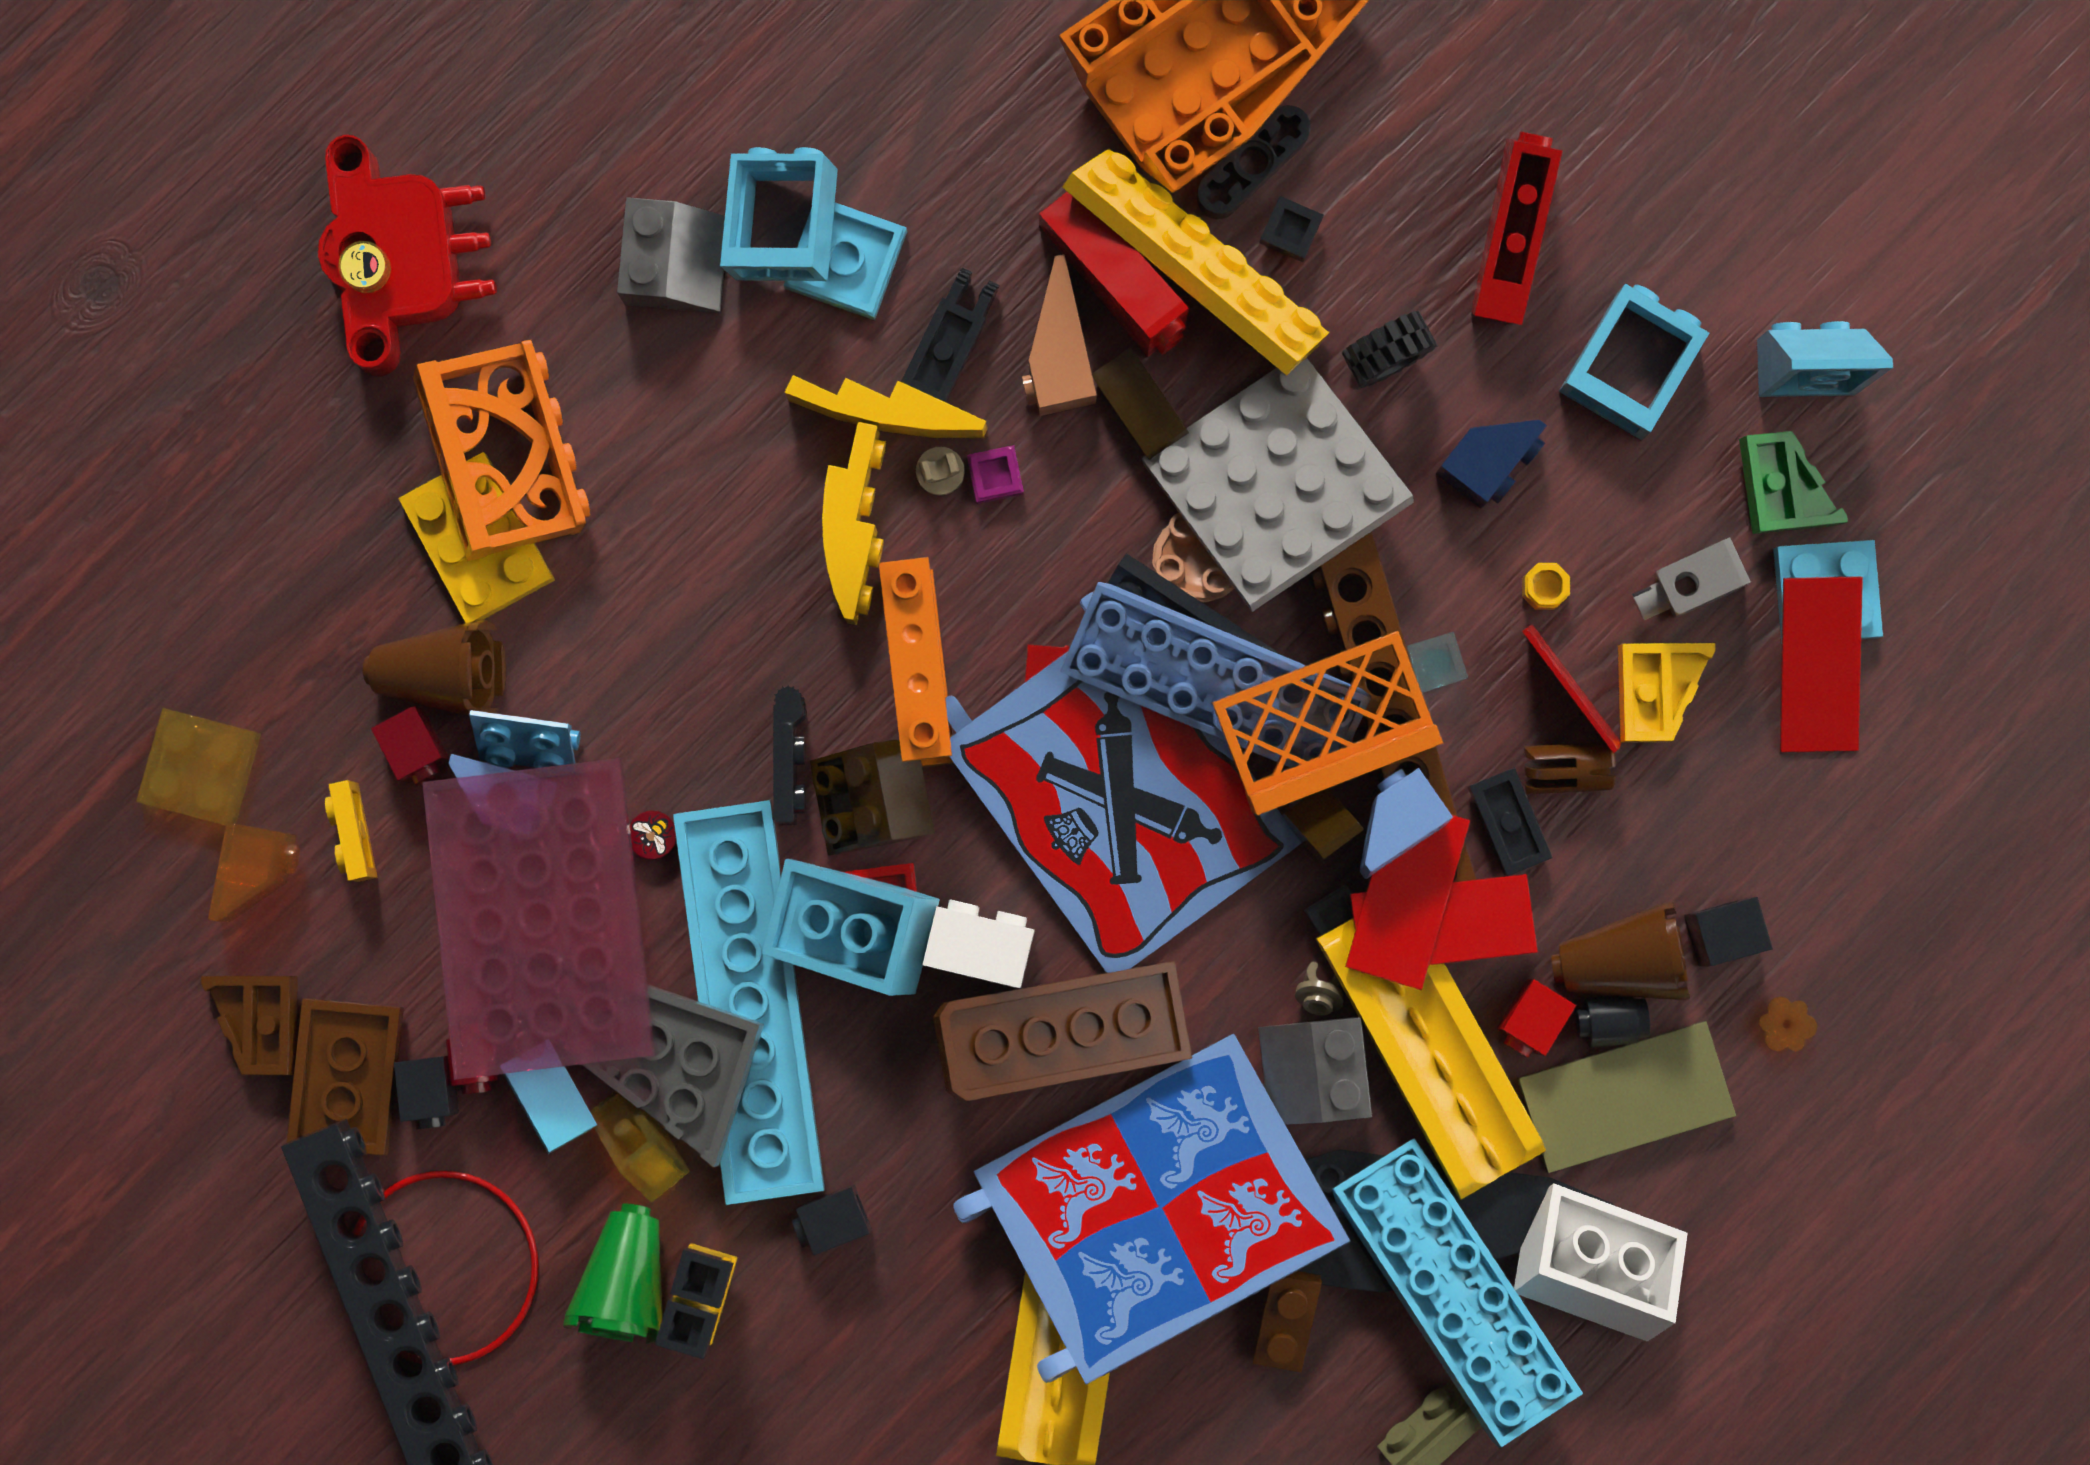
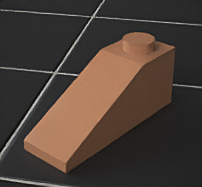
[1022,254,1096,416]

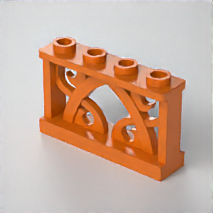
[413,339,590,562]

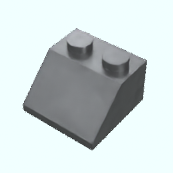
[617,197,725,313]
[1258,1017,1372,1125]

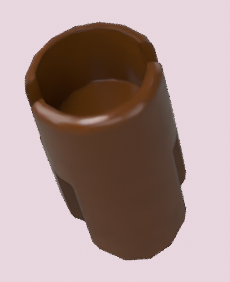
[1524,742,1616,794]

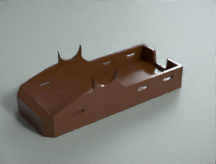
[933,961,1192,1101]

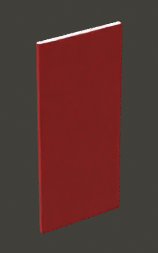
[1780,576,1863,752]
[1345,815,1470,990]
[1350,874,1538,973]

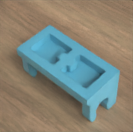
[500,1039,597,1154]

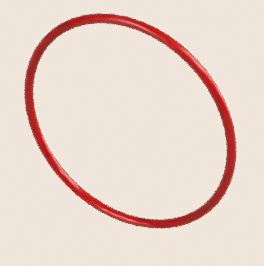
[352,1170,539,1365]

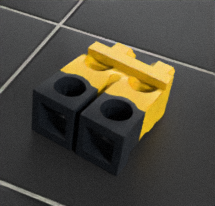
[655,1243,738,1359]

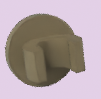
[916,447,964,496]
[1295,962,1345,1015]

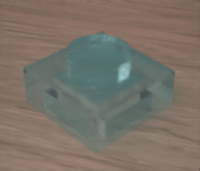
[1406,632,1468,693]

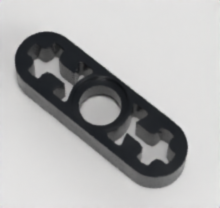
[1197,105,1311,219]

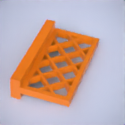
[1211,631,1443,815]

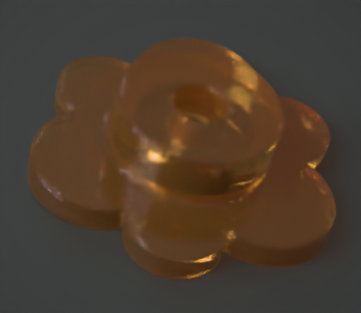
[1759,997,1817,1051]

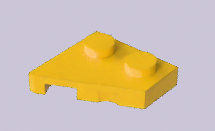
[1618,643,1715,743]

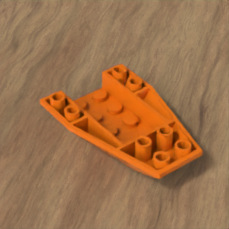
[1059,0,1370,193]

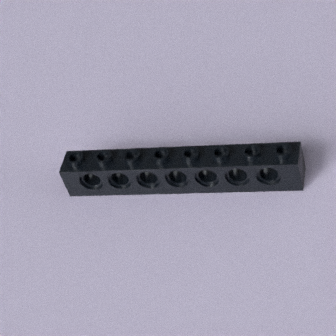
[281,1118,493,1465]

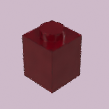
[371,705,449,786]

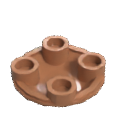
[1152,513,1235,602]

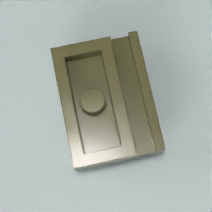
[1377,1380,1482,1465]

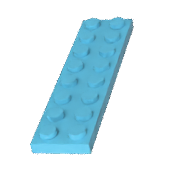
[673,800,825,1205]

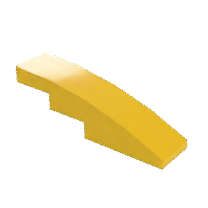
[785,375,987,438]

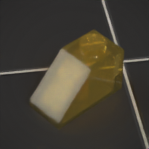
[590,1091,690,1203]

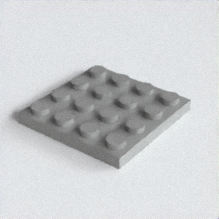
[1142,358,1414,612]

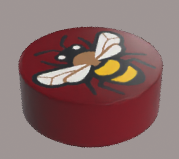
[628,810,677,860]

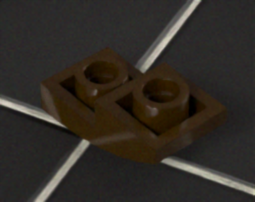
[1092,347,1189,460]

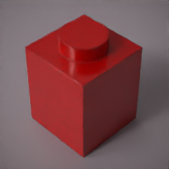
[1496,979,1576,1058]

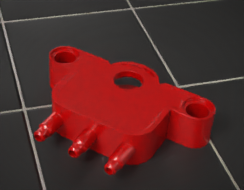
[318,135,497,377]

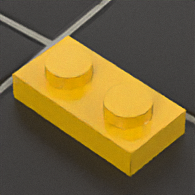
[325,780,378,882]

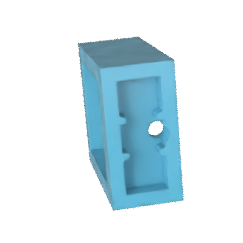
[720,147,838,281]
[1559,284,1709,440]

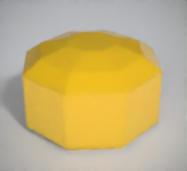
[1522,563,1570,610]

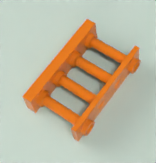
[879,557,954,767]

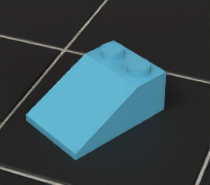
[1757,321,1893,397]
[761,859,940,996]

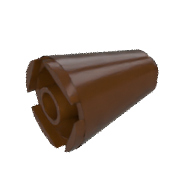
[363,620,506,717]
[1551,901,1690,1000]

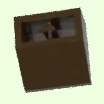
[810,739,935,856]

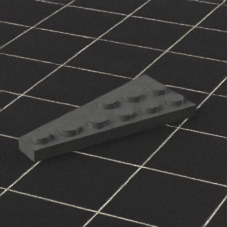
[472,932,764,1167]

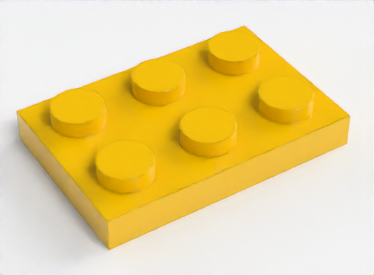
[398,452,555,623]

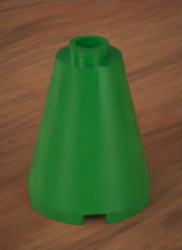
[563,1203,663,1344]

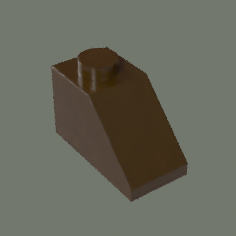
[1282,788,1364,863]

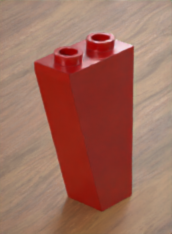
[1471,131,1563,325]
[1039,192,1189,358]

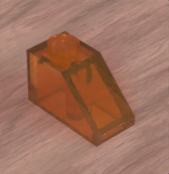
[208,823,300,922]

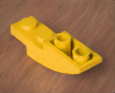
[822,422,886,625]

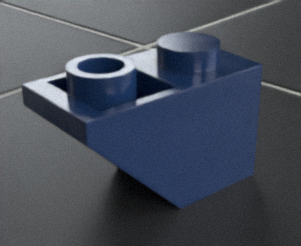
[1435,420,1547,509]

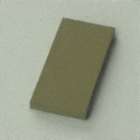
[1517,1021,1736,1173]

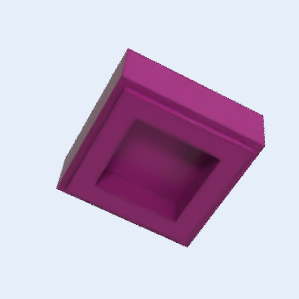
[967,445,1024,504]

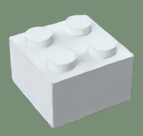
[923,899,1035,988]

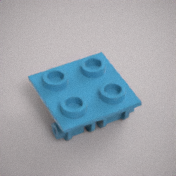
[469,710,580,774]

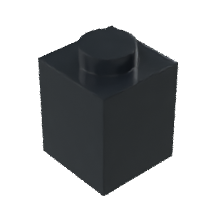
[394,1056,459,1130]
[792,1184,872,1256]

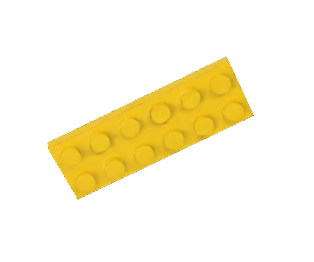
[1062,149,1329,376]

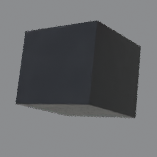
[1684,897,1773,967]

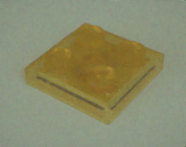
[136,708,261,827]

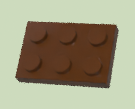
[287,998,404,1155]

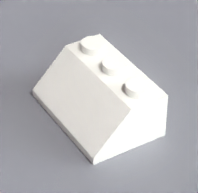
[1514,1183,1688,1342]

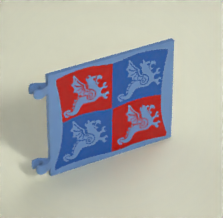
[953,1034,1350,1385]

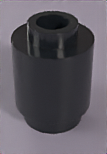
[1575,996,1650,1048]

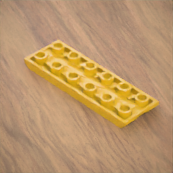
[1316,918,1546,1199]
[996,1271,1110,1465]

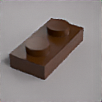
[1252,1271,1322,1373]

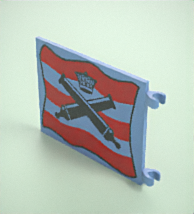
[945,592,1302,973]

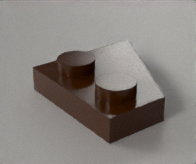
[201,976,298,1075]

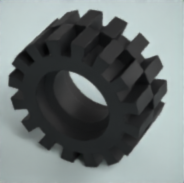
[1342,311,1438,388]

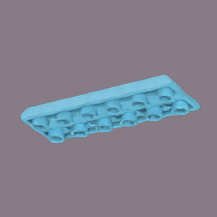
[1332,1138,1583,1448]

